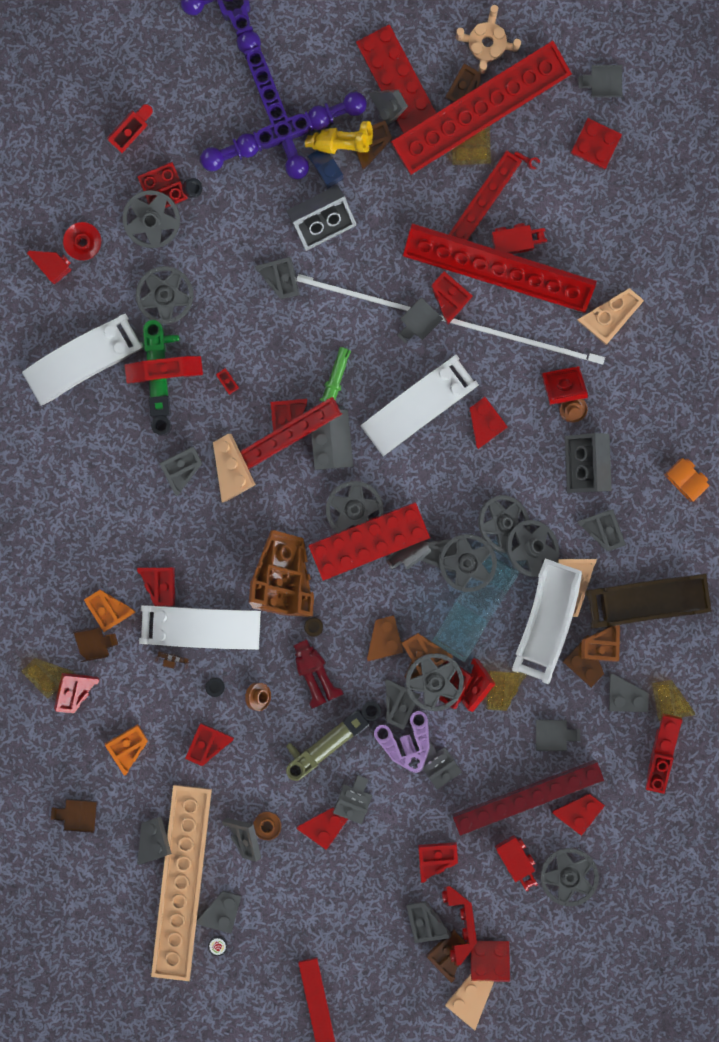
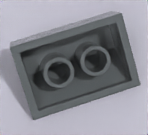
[286,185,357,251]
[311,410,353,471]
[565,433,612,493]

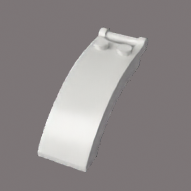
[22,314,144,406]
[361,354,479,456]
[512,559,582,684]
[139,605,261,649]

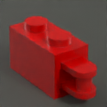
[106,104,153,153]
[491,223,548,254]
[495,835,538,892]

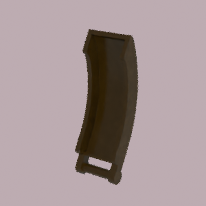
[586,574,712,629]

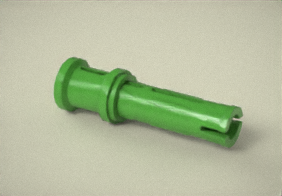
[319,347,351,402]

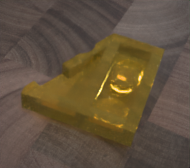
[452,126,491,165]
[21,658,75,699]
[486,671,526,711]
[652,680,695,721]

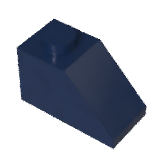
[307,150,343,189]

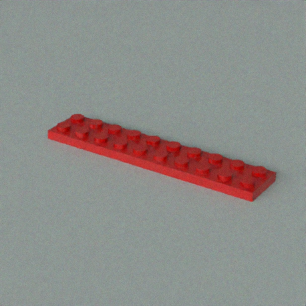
[390,41,572,175]
[403,223,597,313]

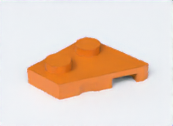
[84,589,136,632]
[105,724,148,776]

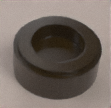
[304,617,323,637]

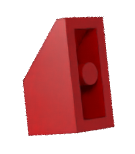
[27,251,72,285]

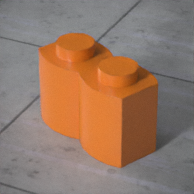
[664,458,709,502]

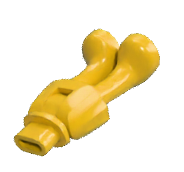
[305,121,373,154]

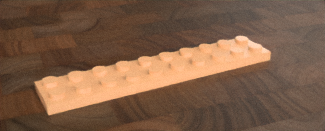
[151,785,212,981]

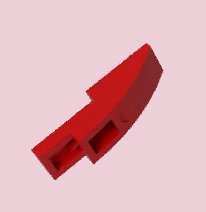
[645,713,682,794]

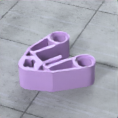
[374,711,430,773]

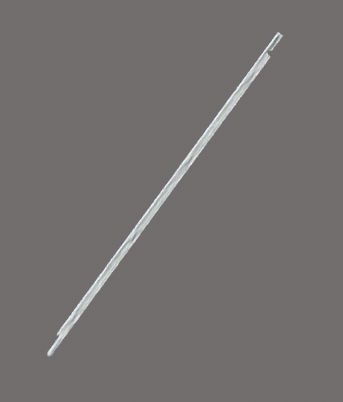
[297,274,605,364]

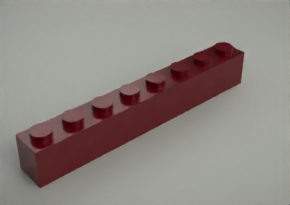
[452,760,604,836]

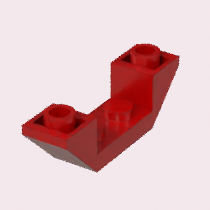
[124,356,203,384]
[442,886,477,966]

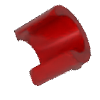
[514,151,540,170]

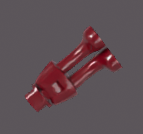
[294,640,344,709]

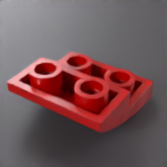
[137,161,188,208]

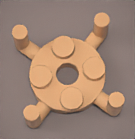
[456,5,521,74]

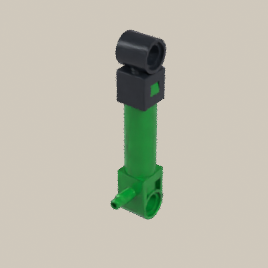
[143,320,180,436]

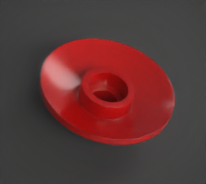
[63,222,102,261]

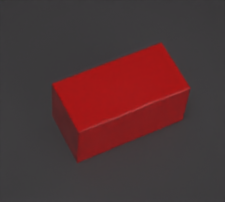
[216,368,240,395]

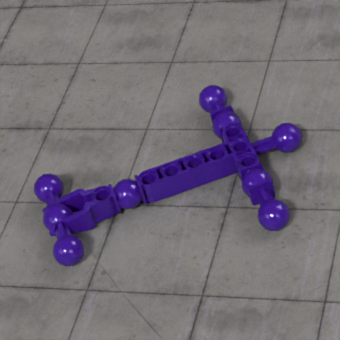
[180,0,367,179]

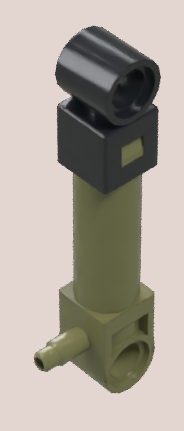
[286,700,381,781]

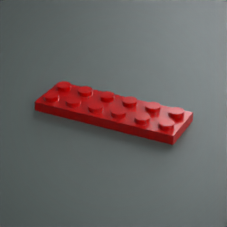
[356,24,436,133]
[308,502,430,581]

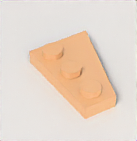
[213,434,256,502]

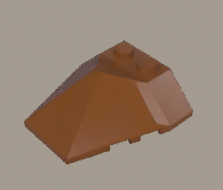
[249,530,314,617]

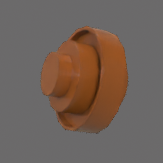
[559,399,588,423]
[245,682,271,711]
[253,811,282,840]

